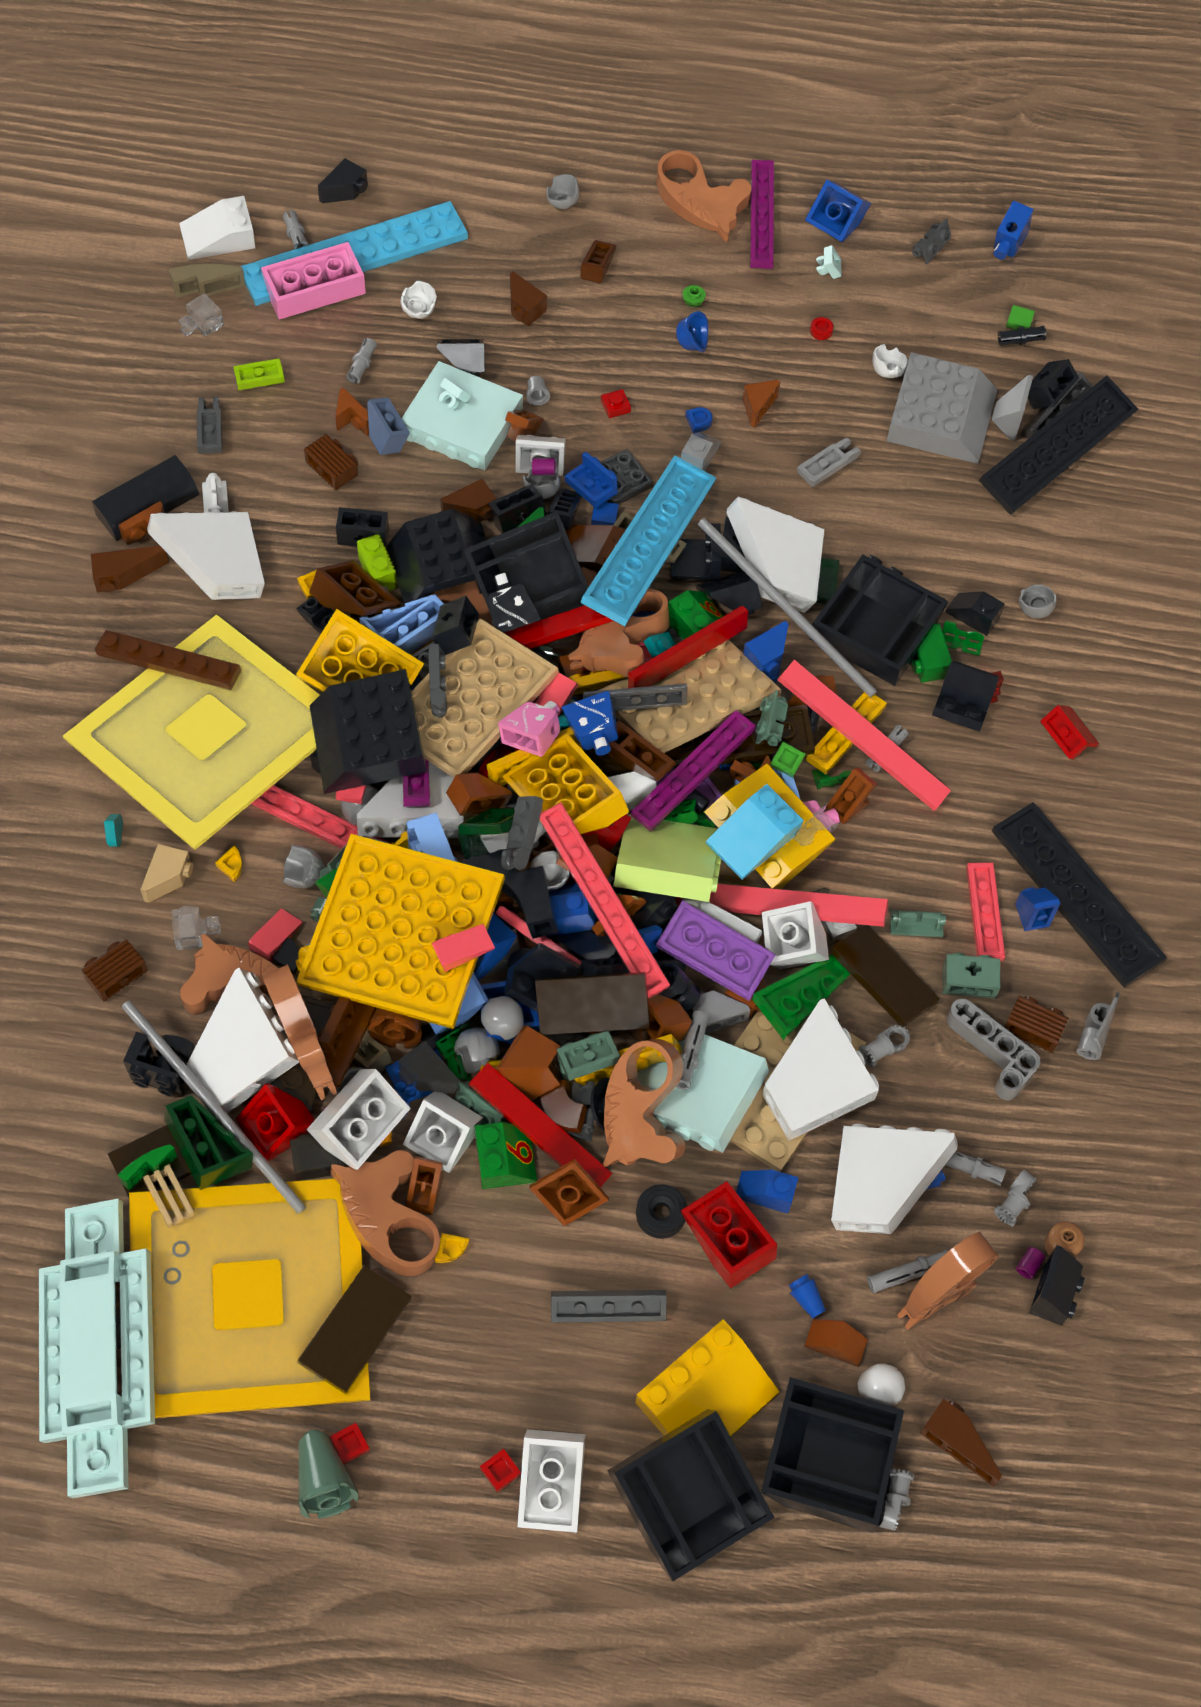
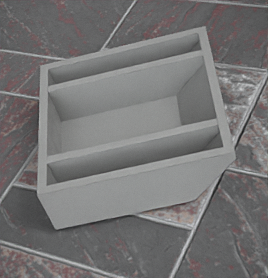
[887,352,998,464]

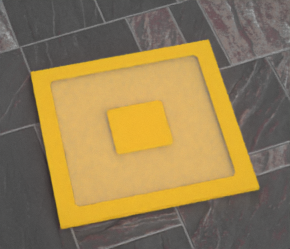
[129,1179,370,1418]

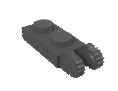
[197,396,223,454]
[428,644,447,718]
[501,796,543,870]

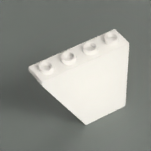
[727,497,824,613]
[147,511,265,600]
[357,762,464,838]
[186,968,299,1115]
[762,999,879,1141]
[831,1124,958,1234]

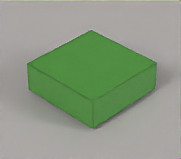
[1006,305,1035,330]
[770,742,805,778]

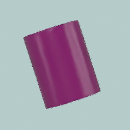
[532,458,556,475]
[1015,1247,1045,1280]

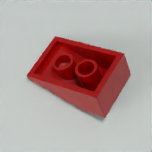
[681,1181,777,1289]

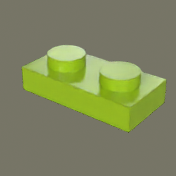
[233,358,285,390]

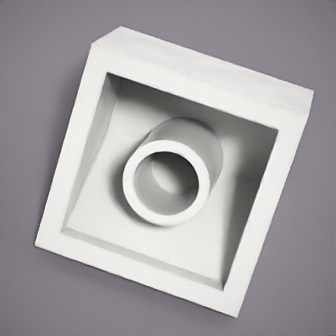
[516,435,566,476]
[762,901,829,970]
[403,1090,483,1173]

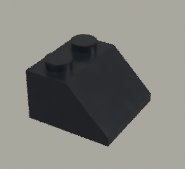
[1029,1245,1085,1326]

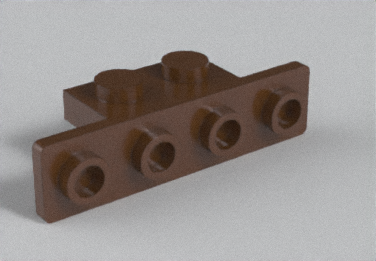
[318,996,376,1087]

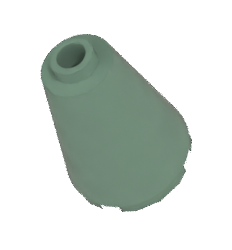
[298,1430,358,1519]

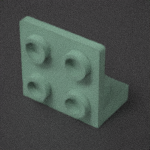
[557,1031,620,1081]

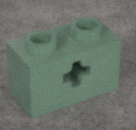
[942,953,1000,999]

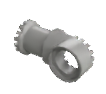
[858,1025,910,1068]
[994,1169,1037,1227]
[878,1469,914,1531]

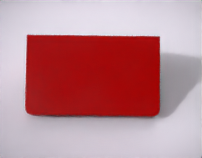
[1040,705,1099,760]

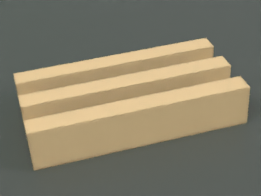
[143,1165,194,1228]

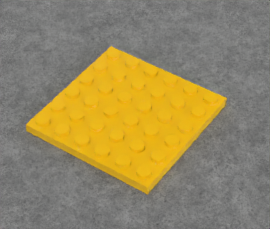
[296,834,505,1029]

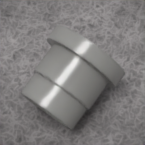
[526,376,550,406]

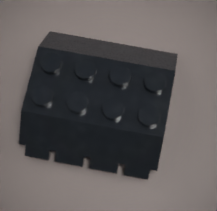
[387,509,487,605]

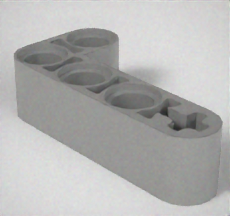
[947,999,1040,1101]

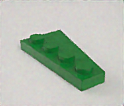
[752,955,850,1040]

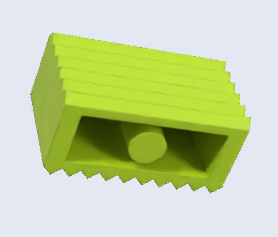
[357,535,397,591]

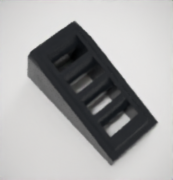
[547,488,582,530]

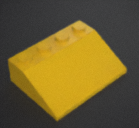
[296,609,424,693]
[502,733,629,834]
[704,764,836,889]
[635,1319,780,1437]

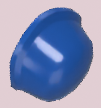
[676,311,708,352]

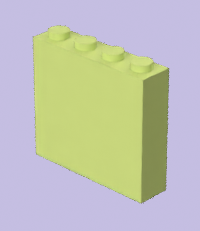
[613,814,721,902]

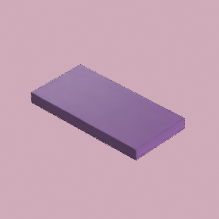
[655,900,776,1001]

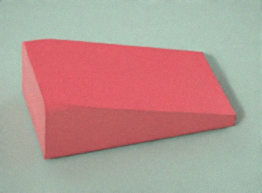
[248,908,303,962]
[431,924,495,972]

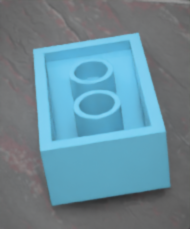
[706,784,804,880]

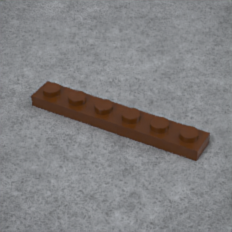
[95,630,242,690]

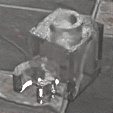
[179,293,224,336]
[172,906,221,950]

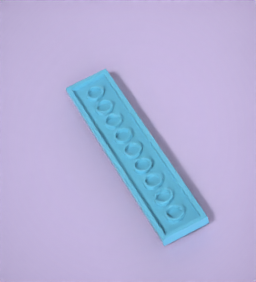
[240,201,468,306]
[580,455,716,627]

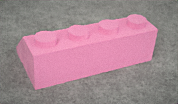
[261,242,366,319]

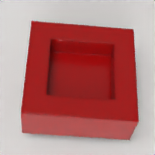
[601,389,631,418]
[330,1423,370,1465]
[480,1449,521,1493]

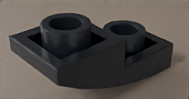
[296,596,334,634]

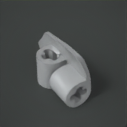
[1076,992,1120,1060]

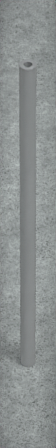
[698,518,877,698]
[122,1000,307,1214]

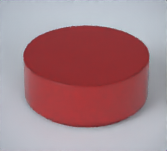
[810,317,834,340]

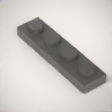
[551,1290,667,1322]

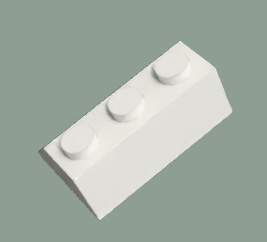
[307,1069,411,1170]

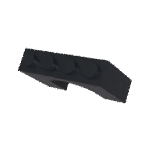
[556,880,678,960]

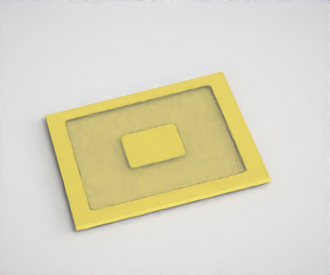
[63,614,320,850]

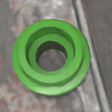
[683,285,706,307]

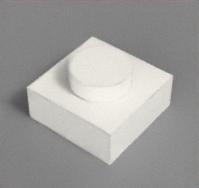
[822,921,857,942]

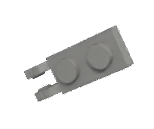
[797,438,861,487]

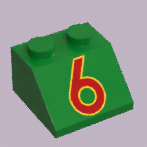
[668,590,723,640]
[475,1122,537,1190]

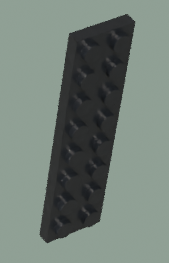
[979,375,1138,515]
[992,802,1167,988]

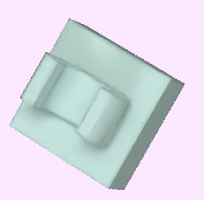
[816,245,841,279]
[439,378,471,410]

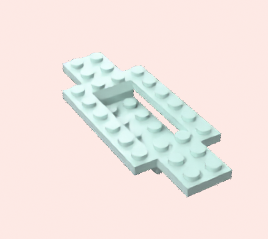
[39,1199,155,1498]

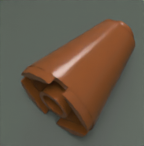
[368,1008,422,1048]

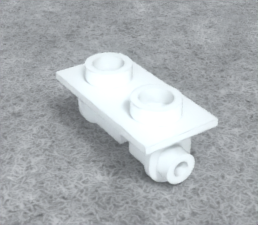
[202,473,229,513]

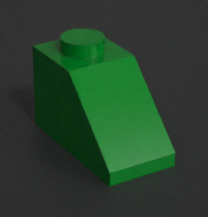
[912,624,952,683]

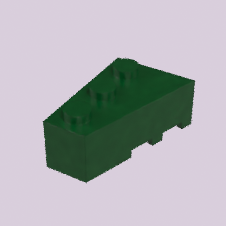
[164,1095,253,1190]

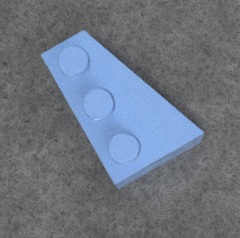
[360,594,444,655]
[406,813,458,862]

